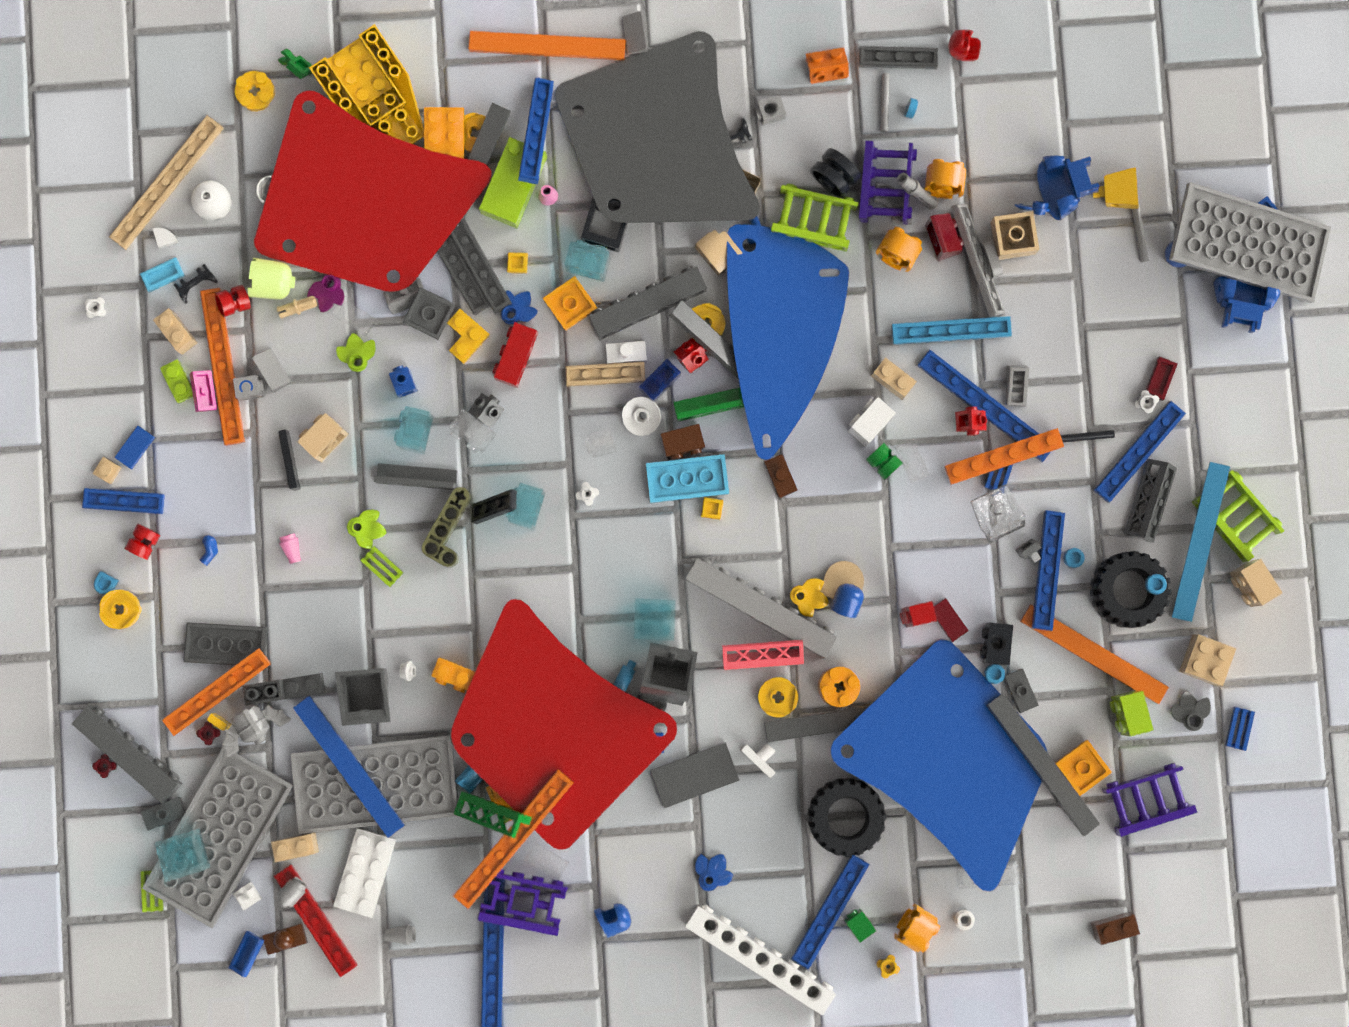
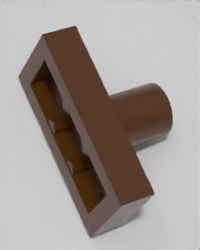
[764,454,798,499]

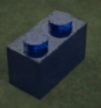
[639,359,681,402]

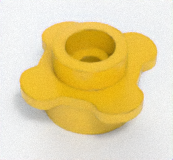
[876,955,900,979]

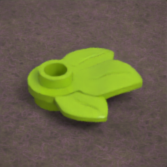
[336,333,376,372]
[347,510,387,549]

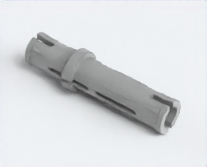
[897,173,938,210]

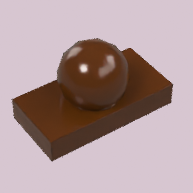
[262,923,308,955]

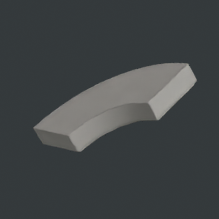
[874,181,912,225]

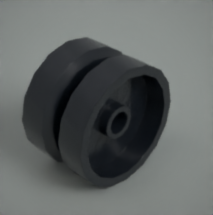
[810,148,861,198]

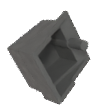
[640,642,698,706]
[335,668,391,726]

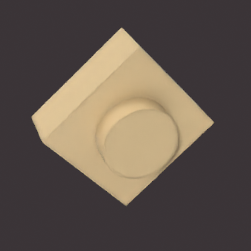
[92,457,122,484]

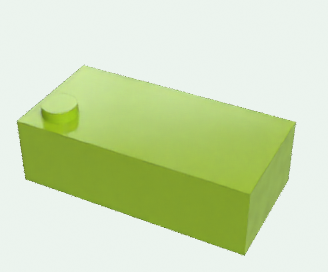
[479,137,547,229]

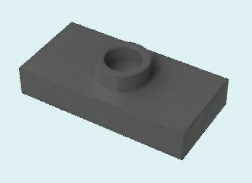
[1005,669,1039,713]
[141,797,185,831]

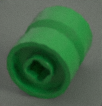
[866,443,903,480]

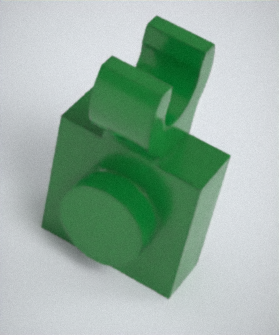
[278,49,312,79]

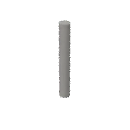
[880,73,890,133]
[1132,203,1149,262]

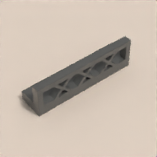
[1124,459,1177,543]
[374,463,458,490]

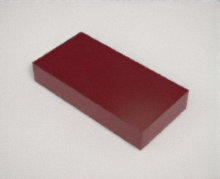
[1146,356,1178,401]
[934,598,969,642]

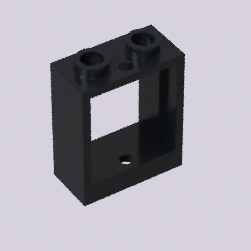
[581,197,628,253]

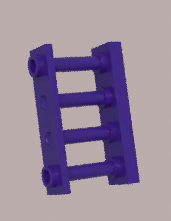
[859,141,917,225]
[1102,763,1198,837]

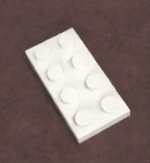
[333,828,396,918]

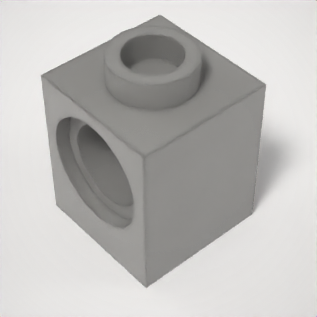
[755,95,786,125]

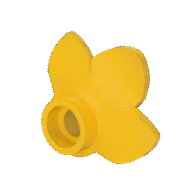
[790,578,829,617]

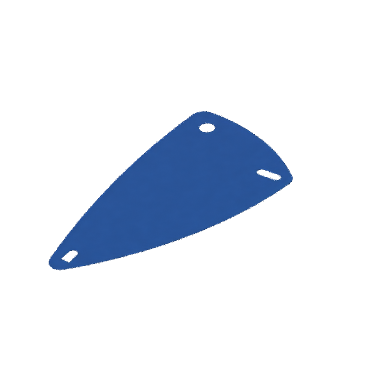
[727,224,849,460]

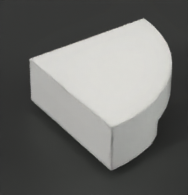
[153,228,179,248]

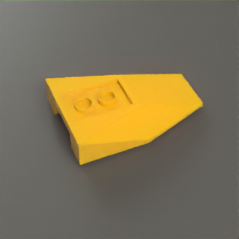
[309,24,424,144]

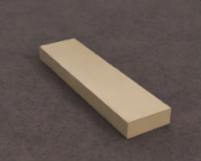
[565,362,645,387]

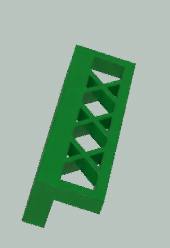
[673,388,744,422]
[453,791,532,838]

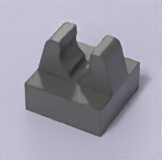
[1015,539,1042,563]

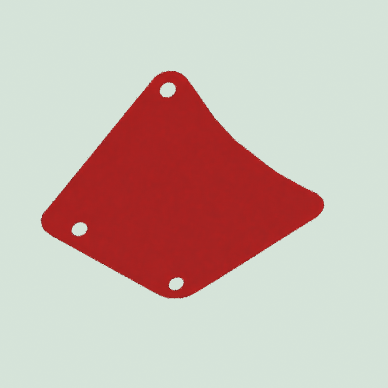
[254,90,492,292]
[451,599,677,850]

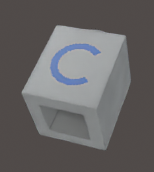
[233,375,265,401]

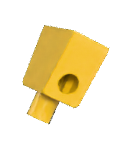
[1093,167,1139,209]

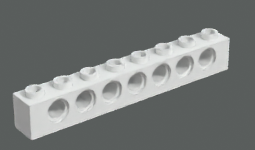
[685,904,836,1016]

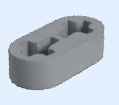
[981,240,1003,278]

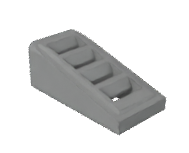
[1006,365,1029,407]

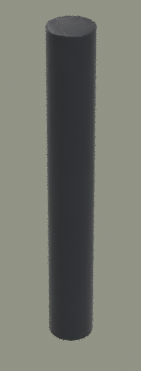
[1061,430,1115,443]

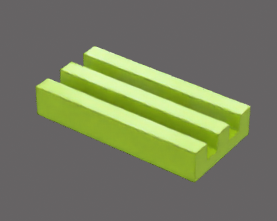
[360,546,404,587]
[140,870,164,912]

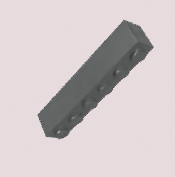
[589,266,707,340]
[71,705,183,803]

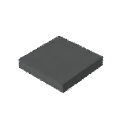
[403,287,456,340]

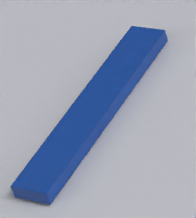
[518,77,554,185]
[1094,401,1186,503]
[1031,510,1065,631]
[791,855,870,970]

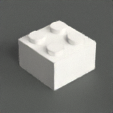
[848,397,896,447]

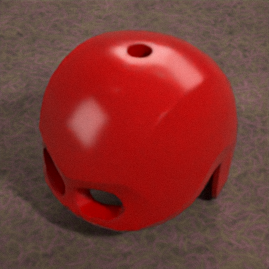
[948,29,981,61]

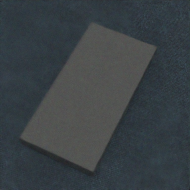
[184,622,268,665]
[651,742,740,808]

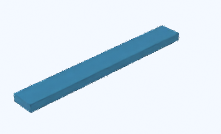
[1171,462,1230,622]

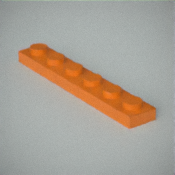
[944,428,1064,485]
[162,648,271,736]

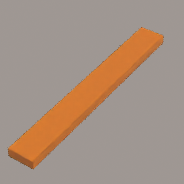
[469,31,626,60]
[200,288,245,446]
[1020,605,1169,704]
[453,769,574,909]

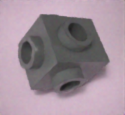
[468,393,504,428]

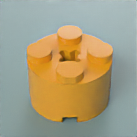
[924,159,966,199]
[876,226,922,272]
[818,667,860,707]
[894,904,940,953]

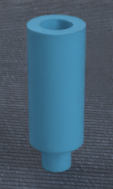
[613,660,636,692]

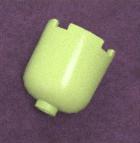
[248,257,296,300]

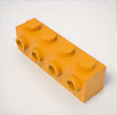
[431,657,475,693]

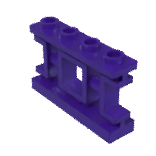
[477,869,568,936]

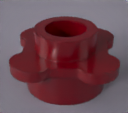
[196,721,221,745]
[92,754,117,778]

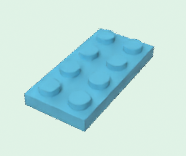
[646,454,729,503]

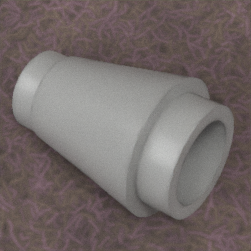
[385,924,416,945]

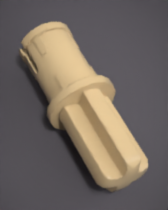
[277,296,317,319]

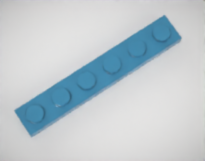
[891,316,1012,345]

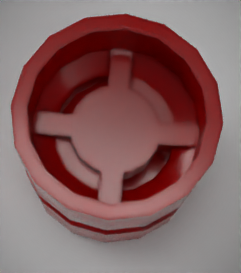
[214,285,251,317]
[124,523,161,560]

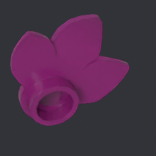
[307,275,345,312]

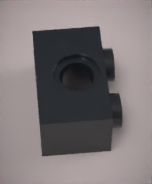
[980,622,1013,665]

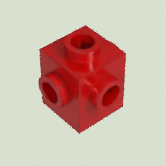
[674,338,709,374]
[955,407,987,436]

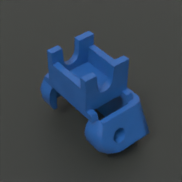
[1037,155,1099,221]
[1213,276,1281,333]

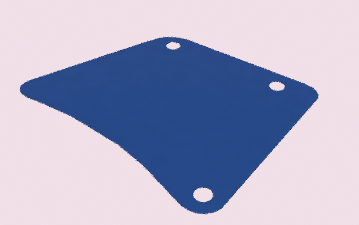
[831,640,1048,891]

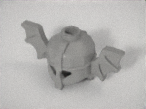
[222,704,291,758]

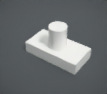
[606,341,647,364]
[740,743,776,778]

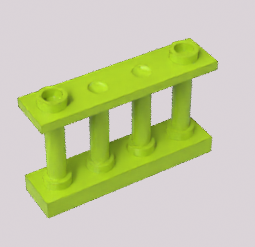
[771,184,859,252]
[1191,470,1285,562]

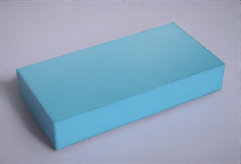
[140,257,185,293]

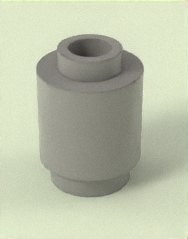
[277,877,307,908]

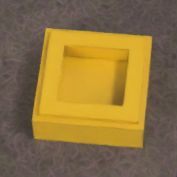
[507,252,528,274]
[701,497,723,520]
[207,713,232,731]

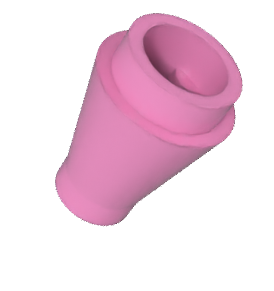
[538,185,558,206]
[279,533,301,564]

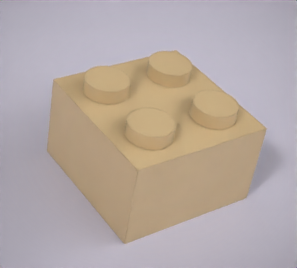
[990,211,1039,260]
[297,413,349,462]
[1229,559,1282,607]
[1179,634,1236,686]

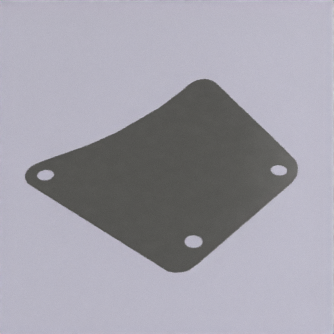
[555,31,760,223]

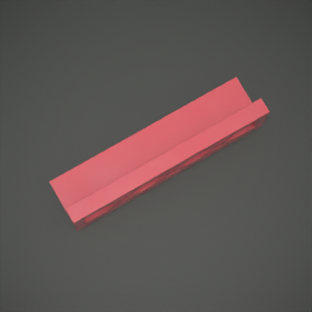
[722,640,804,670]

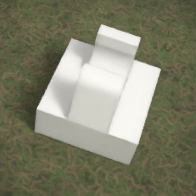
[233,882,262,910]

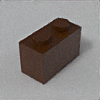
[661,424,705,460]
[1091,912,1140,945]

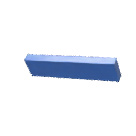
[82,488,165,514]

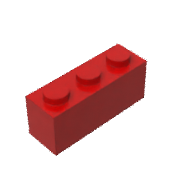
[492,322,538,388]
[899,601,937,628]

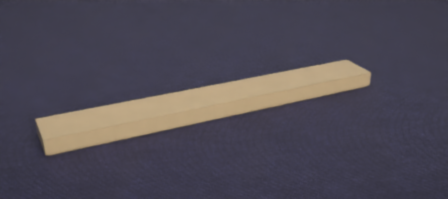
[109,115,224,250]

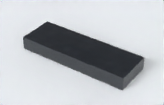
[278,429,301,491]
[471,489,517,524]

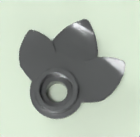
[1171,691,1211,731]

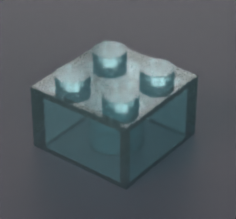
[565,240,611,282]
[394,406,434,455]
[506,483,545,531]
[634,599,676,641]
[154,828,211,882]

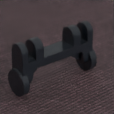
[730,118,752,144]
[173,264,218,304]

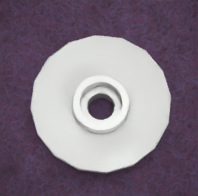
[622,396,661,436]

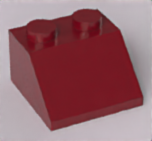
[925,213,964,261]

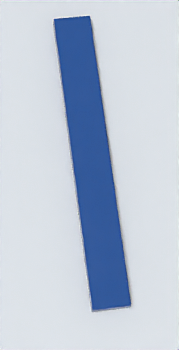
[917,350,1050,462]
[293,696,405,838]
[481,877,505,1027]

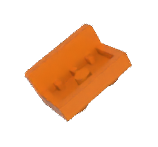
[806,47,849,84]

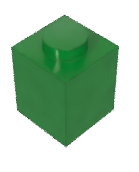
[844,909,876,943]

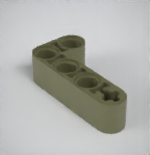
[421,487,471,568]

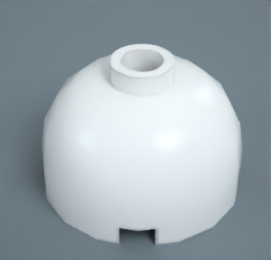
[191,180,232,221]

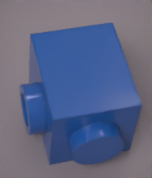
[389,365,418,398]

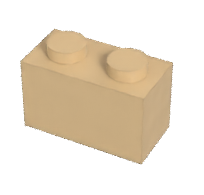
[153,308,198,355]
[871,357,917,400]
[271,832,319,862]

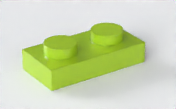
[160,359,193,404]

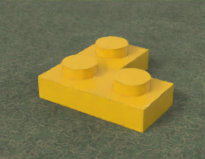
[447,309,490,364]

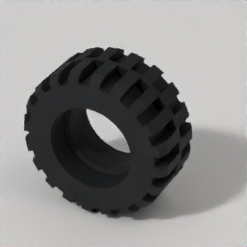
[1090,551,1172,628]
[807,778,886,857]

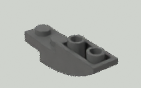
[242,673,326,706]

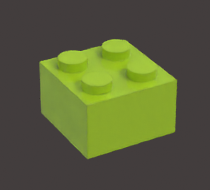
[1110,691,1154,737]

